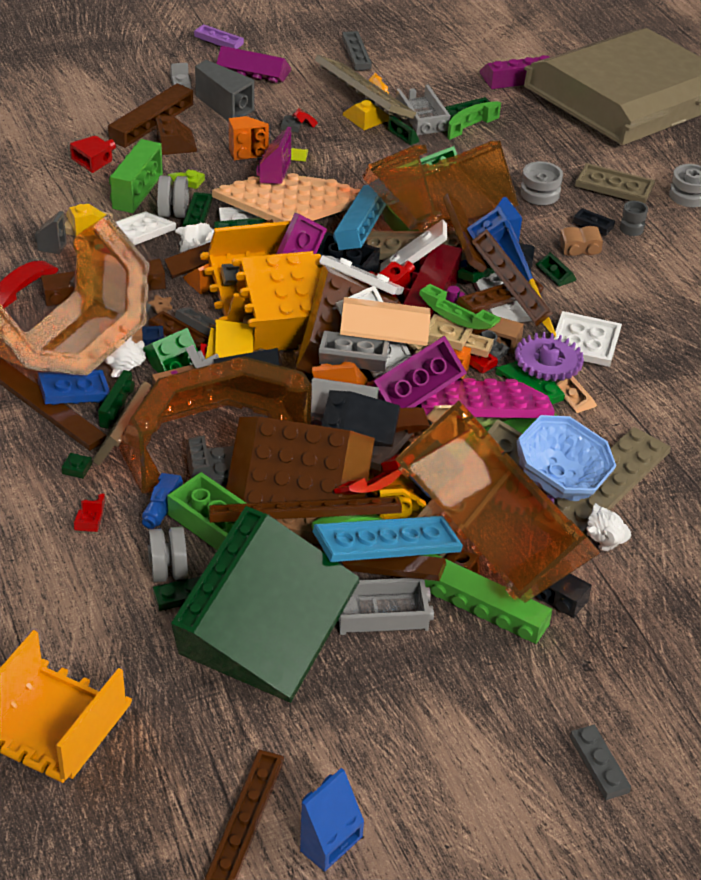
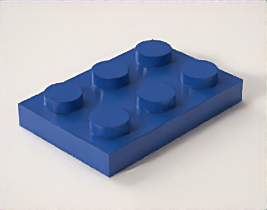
[38,370,110,405]

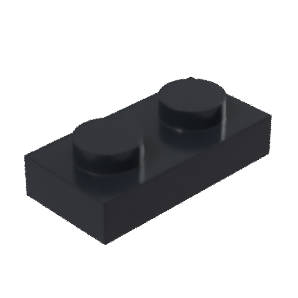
[572,208,615,236]

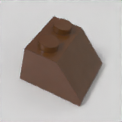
[156,116,197,155]

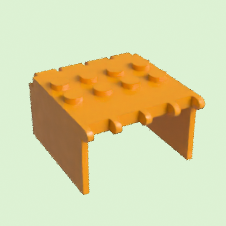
[200,221,291,323]
[232,251,323,351]
[0,630,132,783]

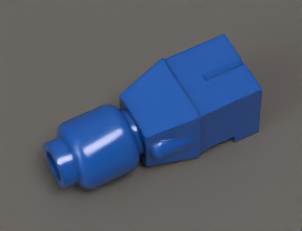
[142,473,183,529]

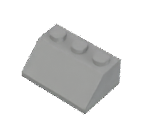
[319,331,389,373]
[307,378,379,426]

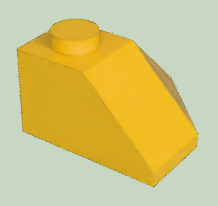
[343,100,389,130]
[66,204,112,237]
[378,485,426,520]

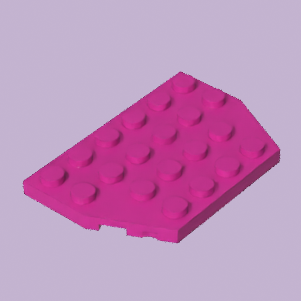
[419,378,555,418]

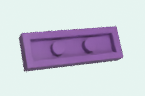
[194,24,244,49]

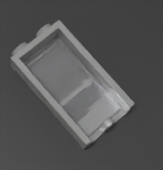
[396,85,450,135]
[338,578,434,635]

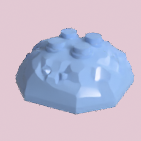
[517,415,616,501]

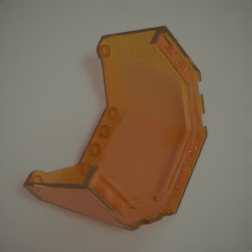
[362,141,519,232]
[0,214,149,376]
[120,356,312,494]
[396,401,600,603]

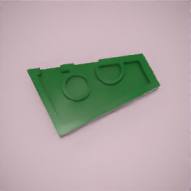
[495,361,565,404]

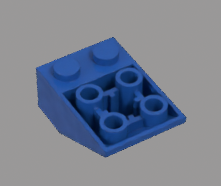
[300,768,364,872]

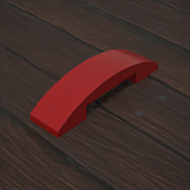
[0,260,58,309]
[333,452,413,495]

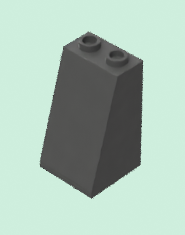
[195,60,254,122]

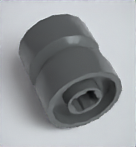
[620,201,648,236]

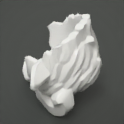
[175,223,214,253]
[100,332,146,378]
[586,503,631,552]

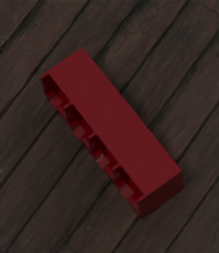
[403,244,462,320]

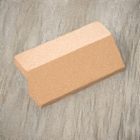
[340,297,430,346]

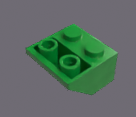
[143,328,198,373]

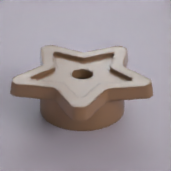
[148,295,173,314]

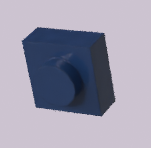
[142,326,164,346]

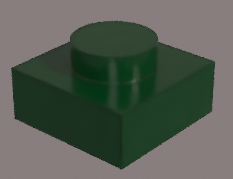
[61,453,92,479]

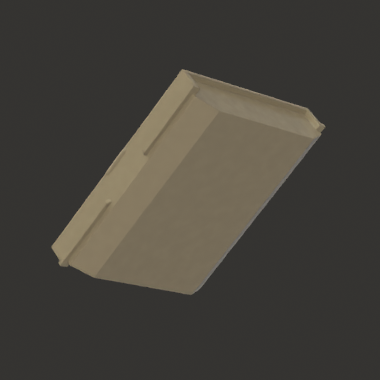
[524,28,701,145]

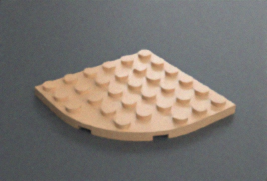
[212,173,361,222]

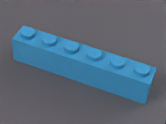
[333,183,389,250]

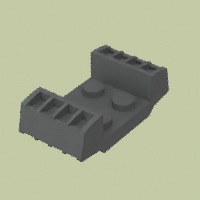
[186,436,234,485]

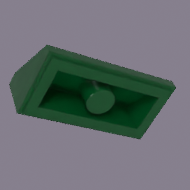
[388,115,420,145]
[536,252,577,287]

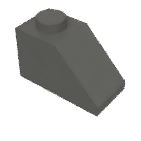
[35,211,67,254]

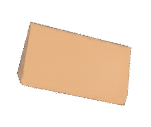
[557,376,597,413]

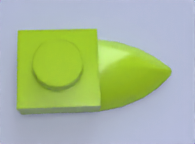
[168,169,205,189]

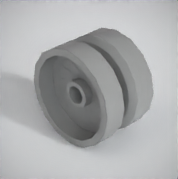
[520,161,563,205]
[669,164,701,207]
[157,175,189,218]
[148,526,188,583]

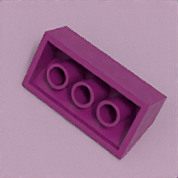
[216,46,291,83]
[479,55,549,89]
[257,127,291,184]
[366,336,467,408]

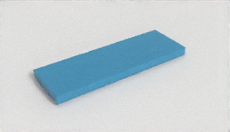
[313,516,463,562]

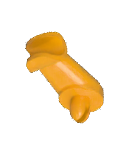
[369,72,389,94]

